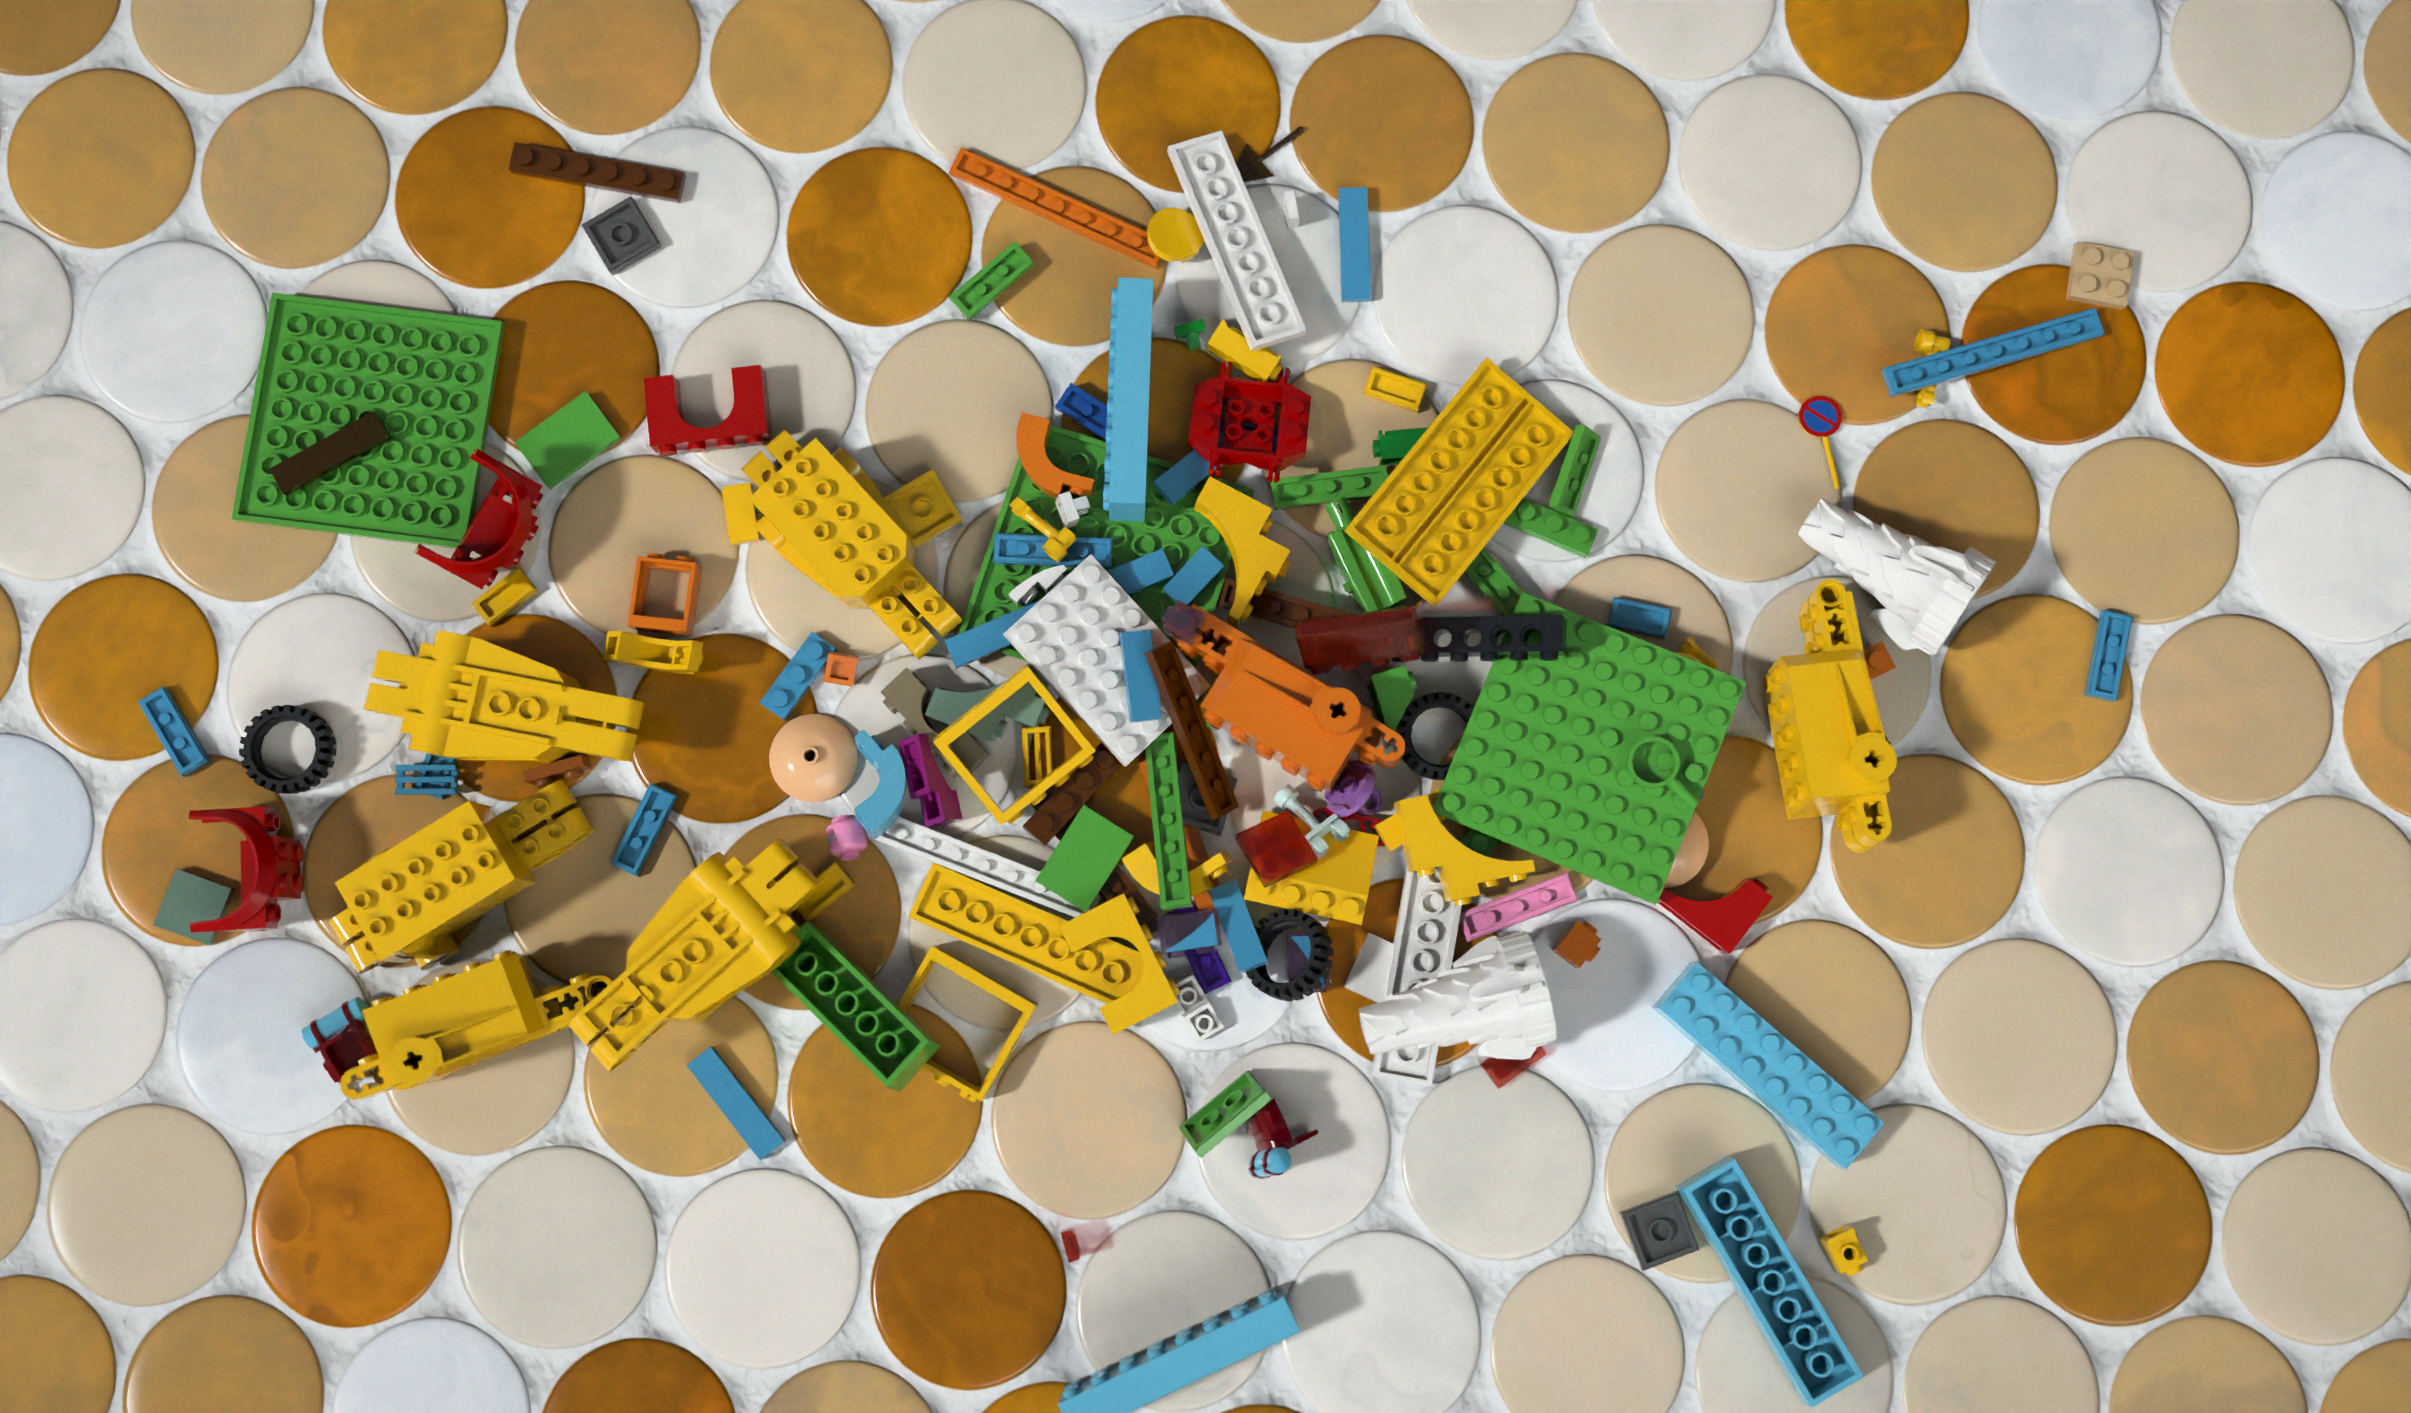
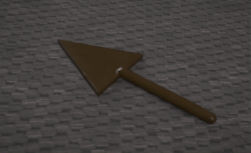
[1236,126,1303,182]

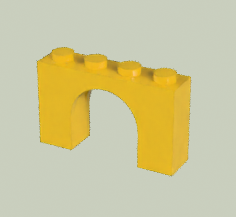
[1059,893,1181,1035]

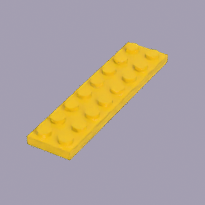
[909,862,1143,1004]

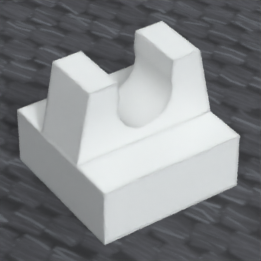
[1055,491,1090,528]

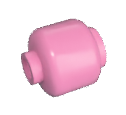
[826,815,867,861]

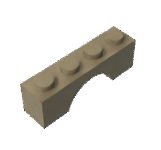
[881,668,991,779]

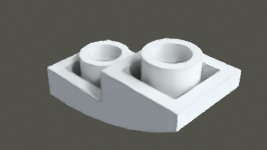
[1008,565,1069,607]
[1175,972,1224,1043]

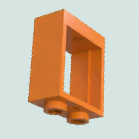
[627,553,702,637]

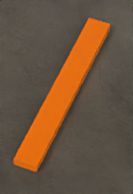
[949,147,1162,270]

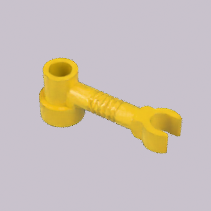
[1914,329,1950,408]
[1009,497,1077,563]

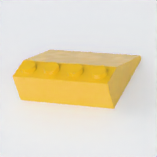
[1244,810,1379,925]

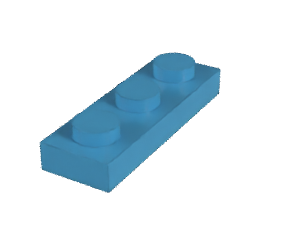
[759,632,837,721]

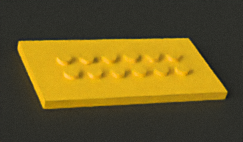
[1344,357,1574,607]

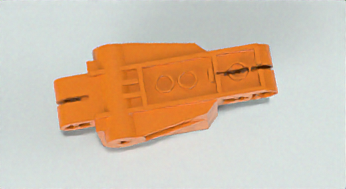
[1167,603,1405,793]

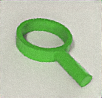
[1626,736,1701,809]

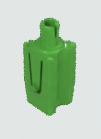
[1325,497,1407,618]

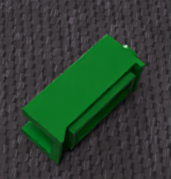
[1372,427,1428,466]

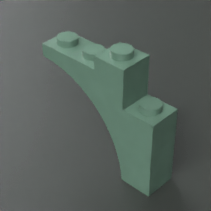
[925,663,1051,742]

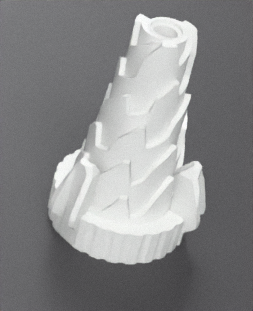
[1798,498,1997,655]
[1358,931,1557,1059]

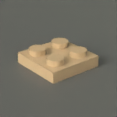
[2066,241,2135,310]

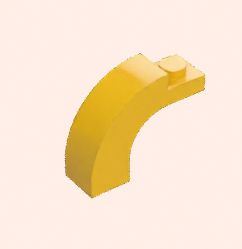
[602,631,703,675]
[1121,842,1233,896]

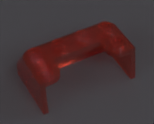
[1294,601,1428,675]

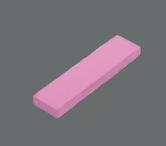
[1459,872,1578,942]

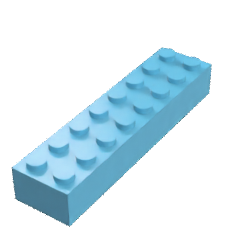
[1103,277,1153,522]
[1652,962,1884,1170]
[1675,1156,1864,1408]
[1058,1288,1300,1413]

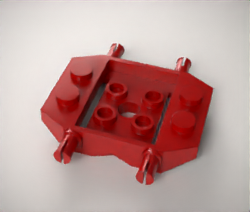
[1188,361,1311,483]

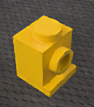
[1819,1225,1869,1276]

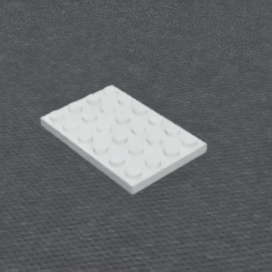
[1003,554,1211,767]

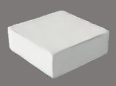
[1283,190,1300,228]

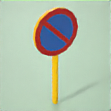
[1798,396,1842,490]

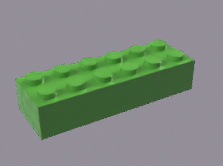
[771,921,941,1092]

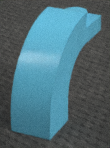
[854,730,906,840]

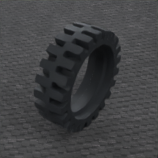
[1396,692,1474,780]
[239,705,337,794]
[1245,909,1334,1001]

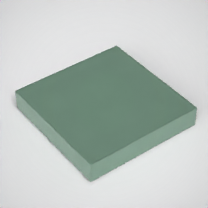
[153,869,235,945]

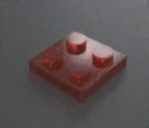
[1235,810,1318,888]

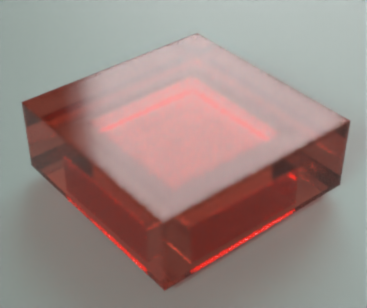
[1061,1227,1081,1263]

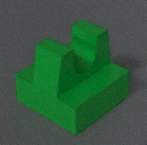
[1174,319,1206,351]

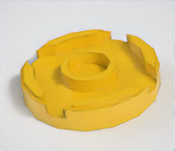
[1146,207,1204,263]

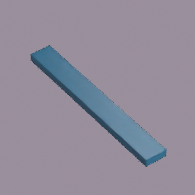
[1881,308,2105,398]
[944,548,1174,669]

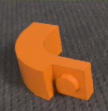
[1016,412,1096,499]

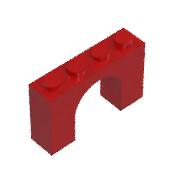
[644,365,772,456]

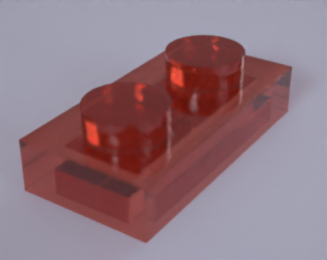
[1480,1046,1547,1089]

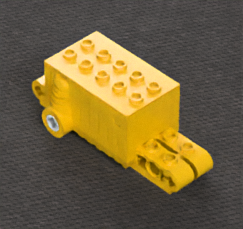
[329,780,594,974]

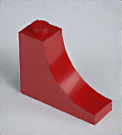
[1657,878,1773,954]

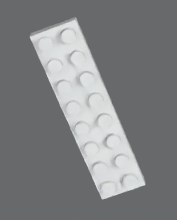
[1167,130,1307,352]
[1371,866,1462,1087]

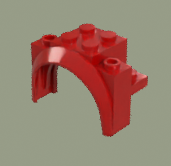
[414,449,543,589]
[189,806,304,933]

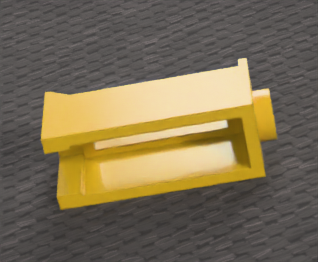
[1207,319,1283,382]

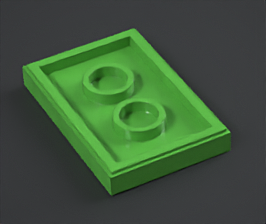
[514,391,622,490]
[1035,805,1134,912]
[1179,1070,1272,1158]

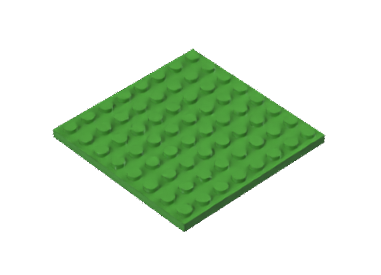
[232,293,505,549]
[958,425,1254,668]
[1433,592,1746,905]

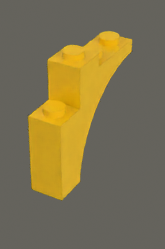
[1194,476,1292,628]
[1394,795,1535,906]

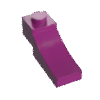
[898,733,963,827]

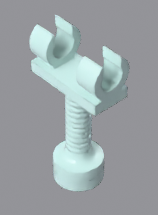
[1274,784,1350,859]

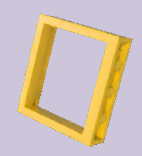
[933,664,1096,826]
[898,946,1038,1103]

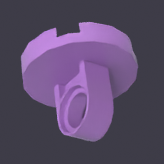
[1324,759,1383,817]

